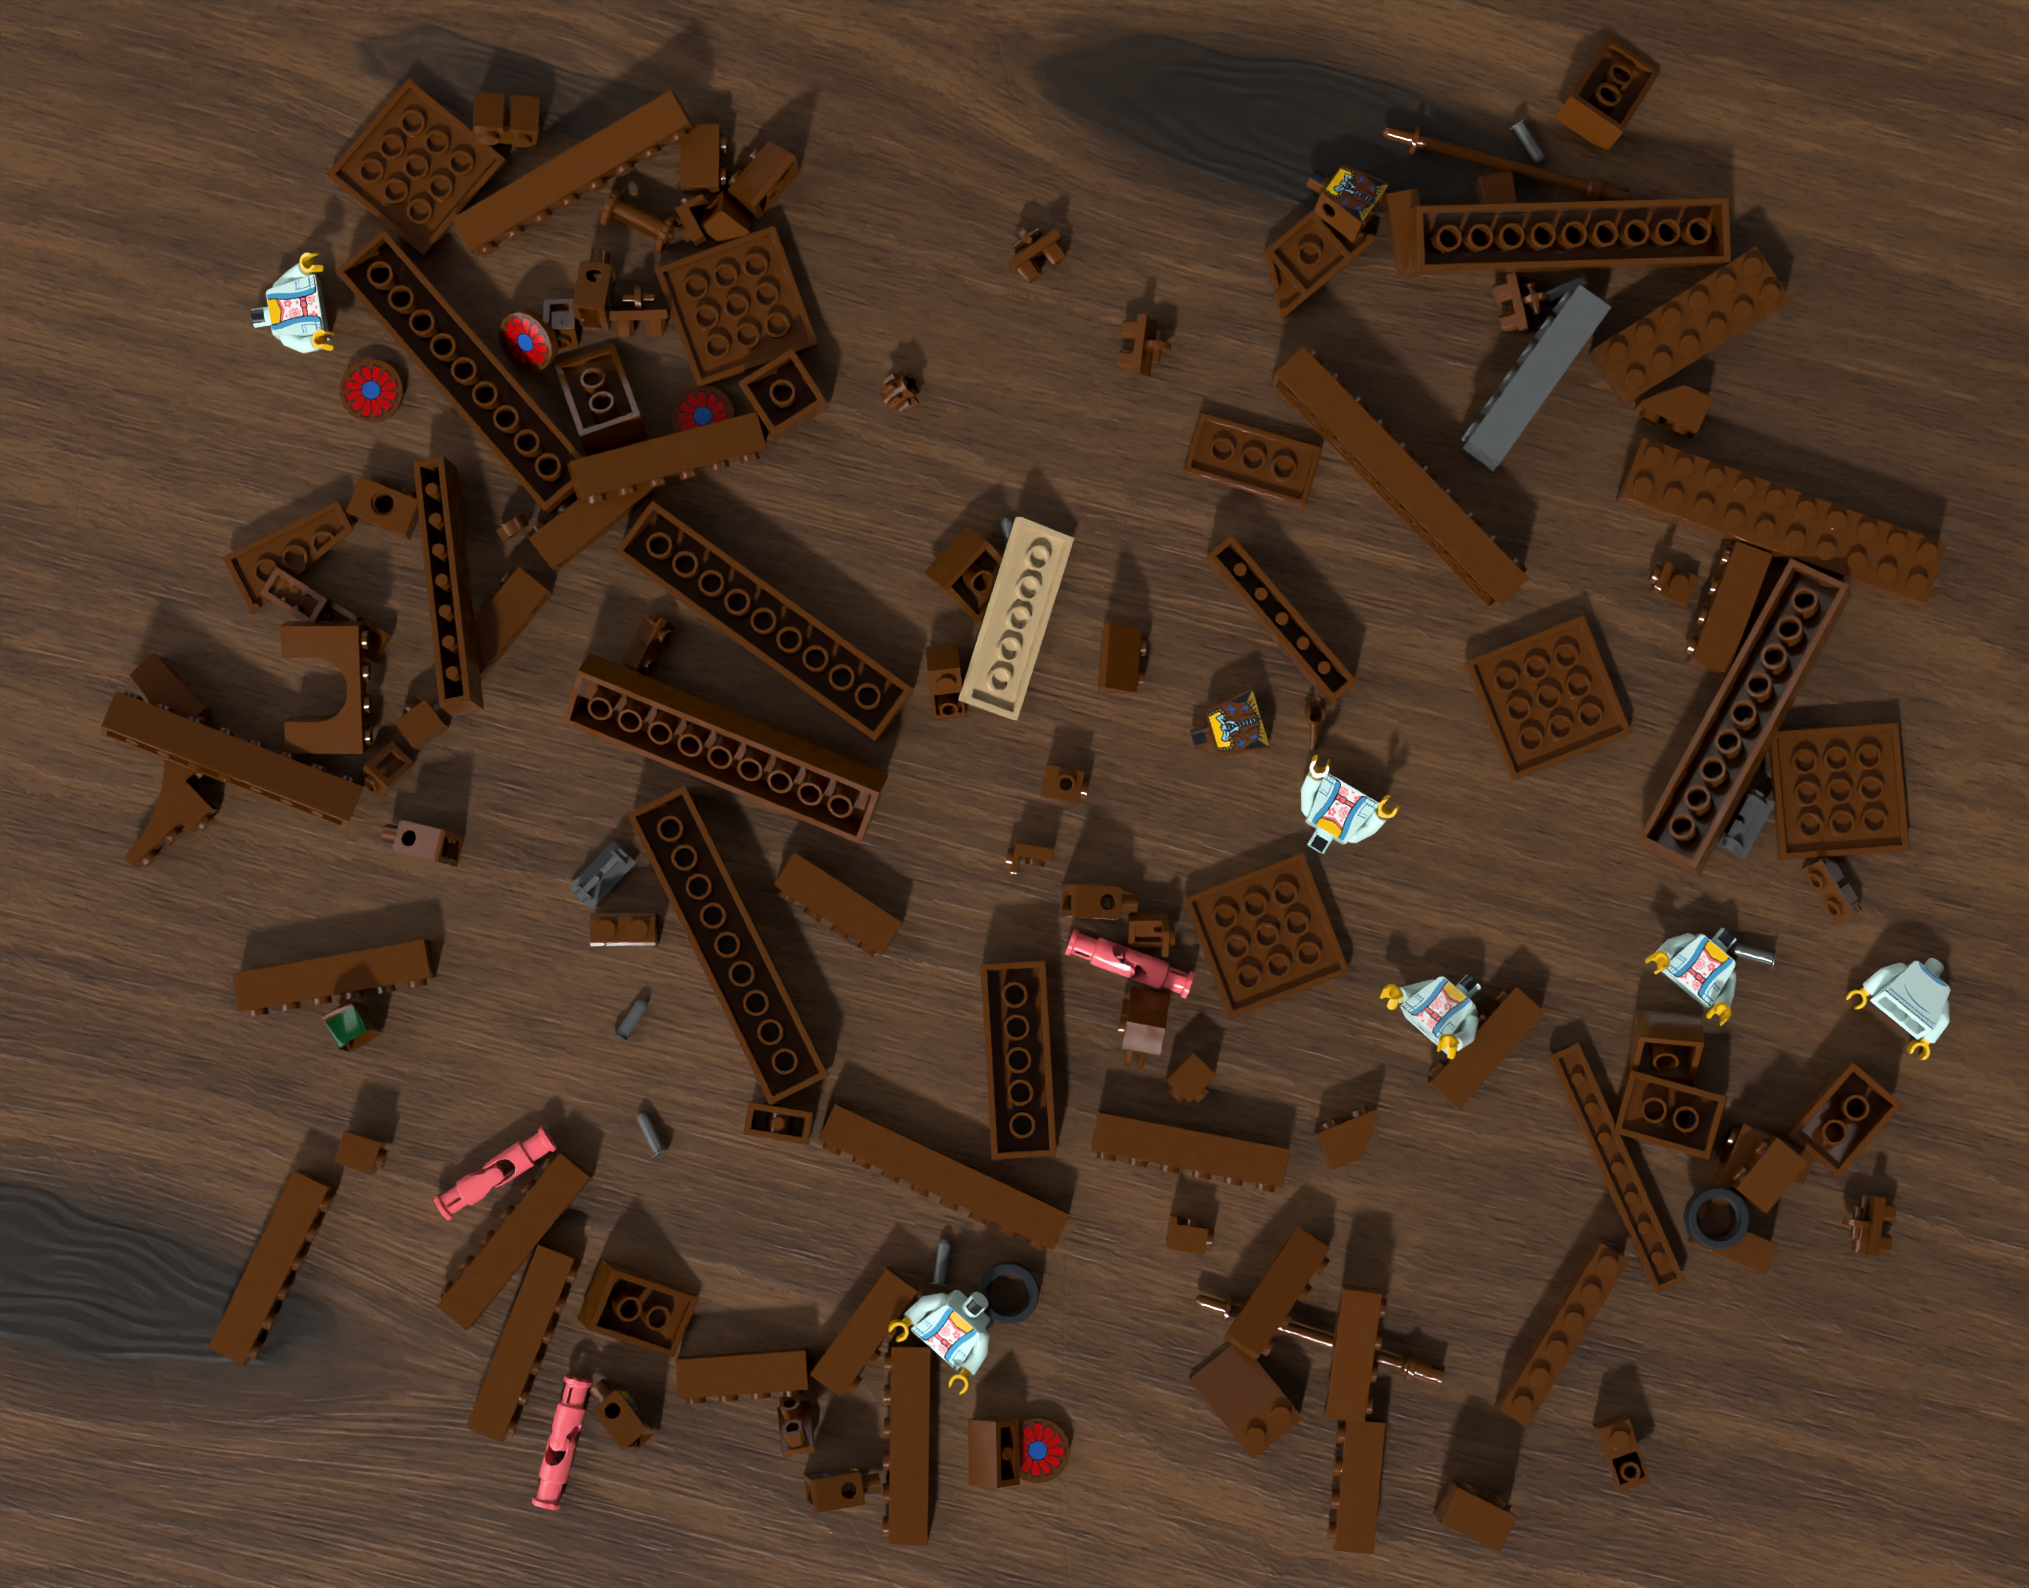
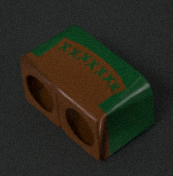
[322,1000,382,1052]

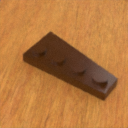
[222,501,354,614]

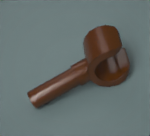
[1304,703,1326,750]

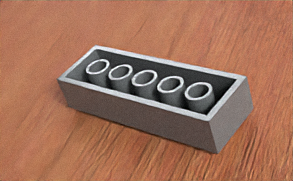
[1460,285,1611,473]

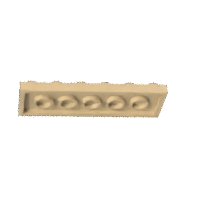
[958,517,1074,720]

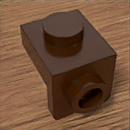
[675,193,708,247]
[1127,914,1175,957]

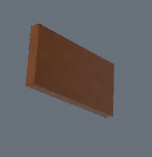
[1182,411,1323,509]

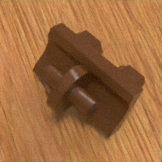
[1009,227,1067,284]
[1492,273,1548,334]
[609,284,670,337]
[1117,314,1172,378]
[1842,1194,1897,1256]
[777,1396,816,1459]

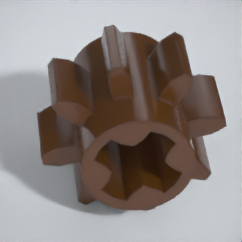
[881,370,920,412]

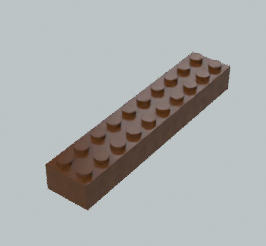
[1407,198,1731,275]
[335,229,583,516]
[1271,347,1529,612]
[1615,437,1947,608]
[614,500,914,744]
[1638,558,1852,876]
[562,653,889,844]
[627,785,830,1105]

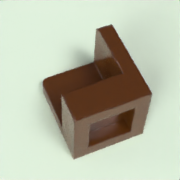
[700,191,751,244]

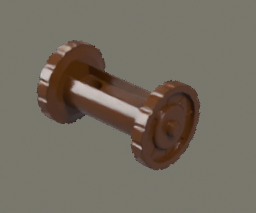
[600,185,680,254]

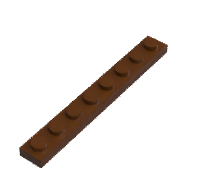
[1548,1043,1686,1294]

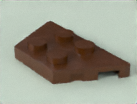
[1264,210,1377,320]

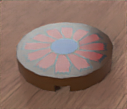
[499,308,558,372]
[339,359,404,423]
[671,385,735,433]
[1019,1417,1070,1483]

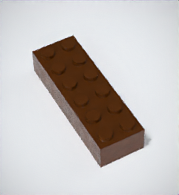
[1589,246,1791,408]
[980,961,1057,1160]

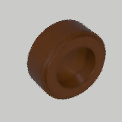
[496,514,529,541]

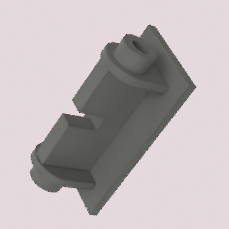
[1717,789,1776,859]
[569,841,636,909]

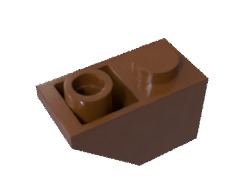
[1634,385,1713,438]
[925,643,966,720]
[1314,1105,1379,1170]
[1592,1415,1650,1492]

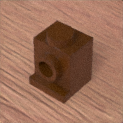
[1165,1215,1214,1255]

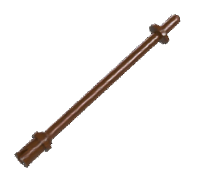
[1383,126,1630,201]
[1195,1295,1445,1387]

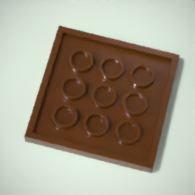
[326,79,507,258]
[655,225,818,388]
[1463,615,1632,782]
[1769,723,1909,860]
[1183,853,1350,1019]

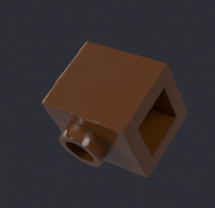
[394,699,449,750]
[1040,764,1089,805]
[1165,1052,1217,1103]
[334,1130,388,1174]

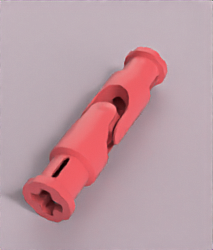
[1065,928,1195,999]
[433,1126,558,1221]
[532,1375,593,1510]

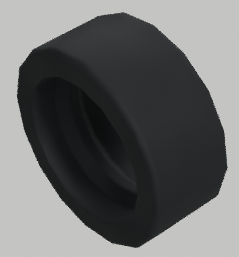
[1684,1186,1750,1249]
[978,1262,1039,1325]

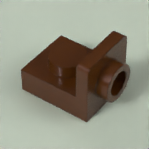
[543,298,579,350]
[1648,560,1699,607]
[360,742,415,798]
[1005,843,1054,876]

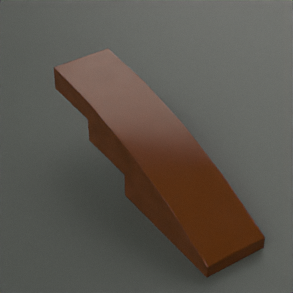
[260,566,393,662]

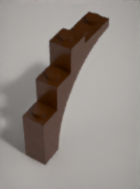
[124,653,219,868]

